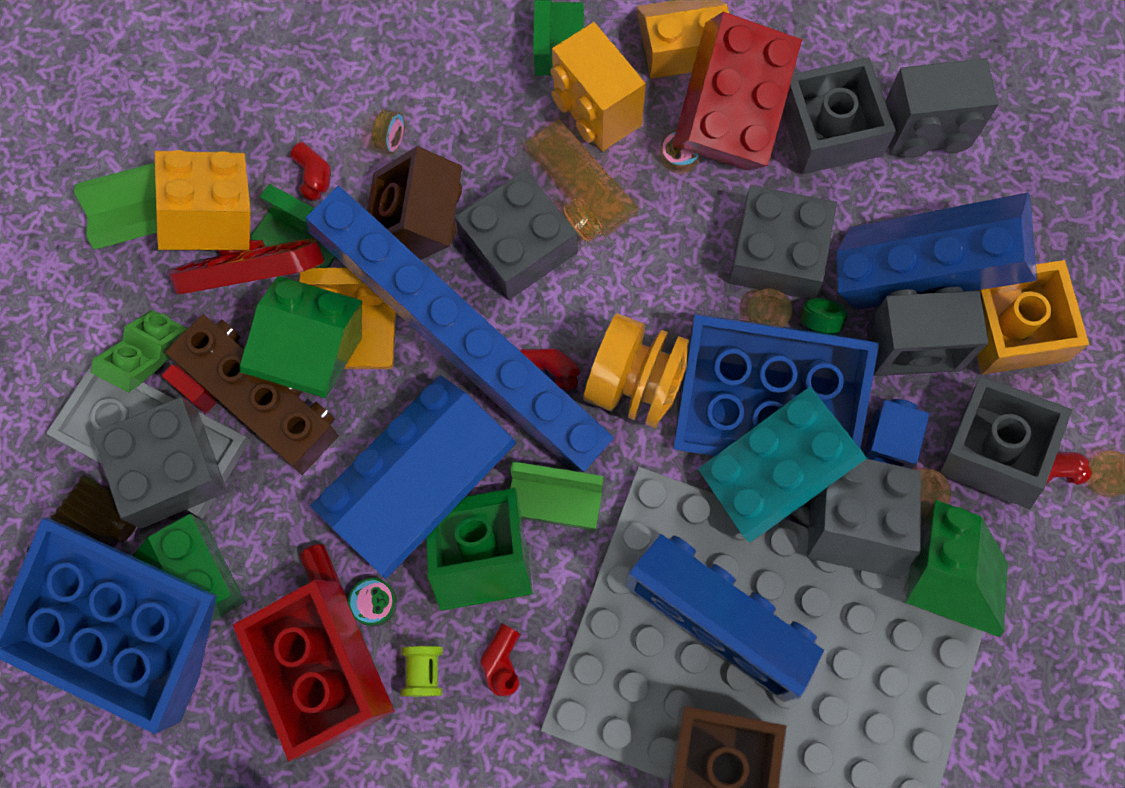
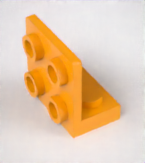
[299,268,396,369]

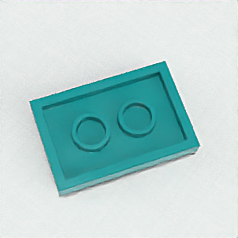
[698,387,867,543]

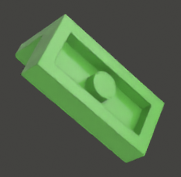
[74,163,157,250]
[510,462,604,531]

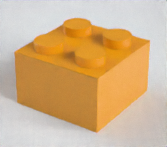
[551,22,646,152]
[155,150,251,250]
[976,260,1089,375]

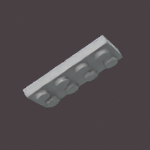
[46,364,250,519]

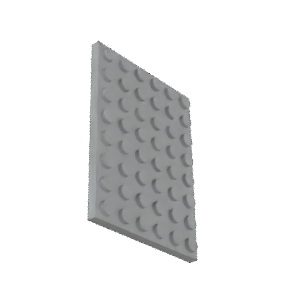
[541,466,983,788]

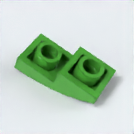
[91,310,188,393]

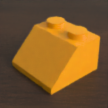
[636,0,729,79]

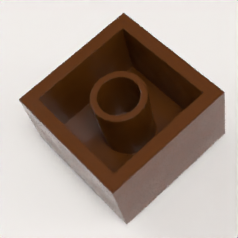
[367,146,462,260]
[668,706,787,788]

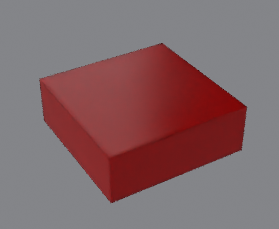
[161,364,216,414]

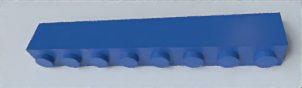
[306,185,614,473]

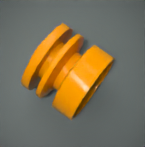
[583,313,690,429]

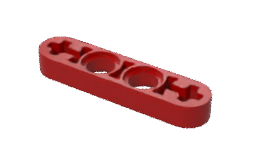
[168,238,325,294]

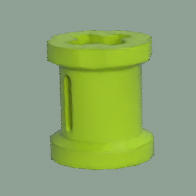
[400,646,443,697]

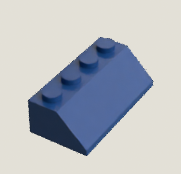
[837,192,1037,309]
[310,375,516,579]
[626,534,824,702]

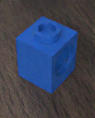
[864,399,930,469]

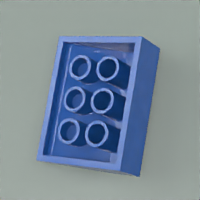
[673,313,879,456]
[0,517,217,734]

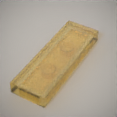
[526,119,639,238]

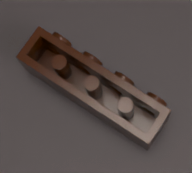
[165,314,339,475]

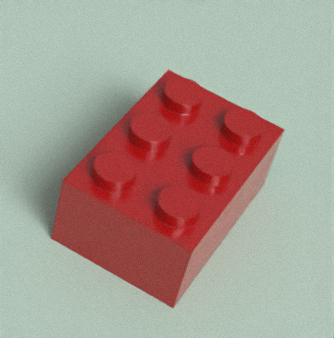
[672,11,802,170]
[233,580,395,762]

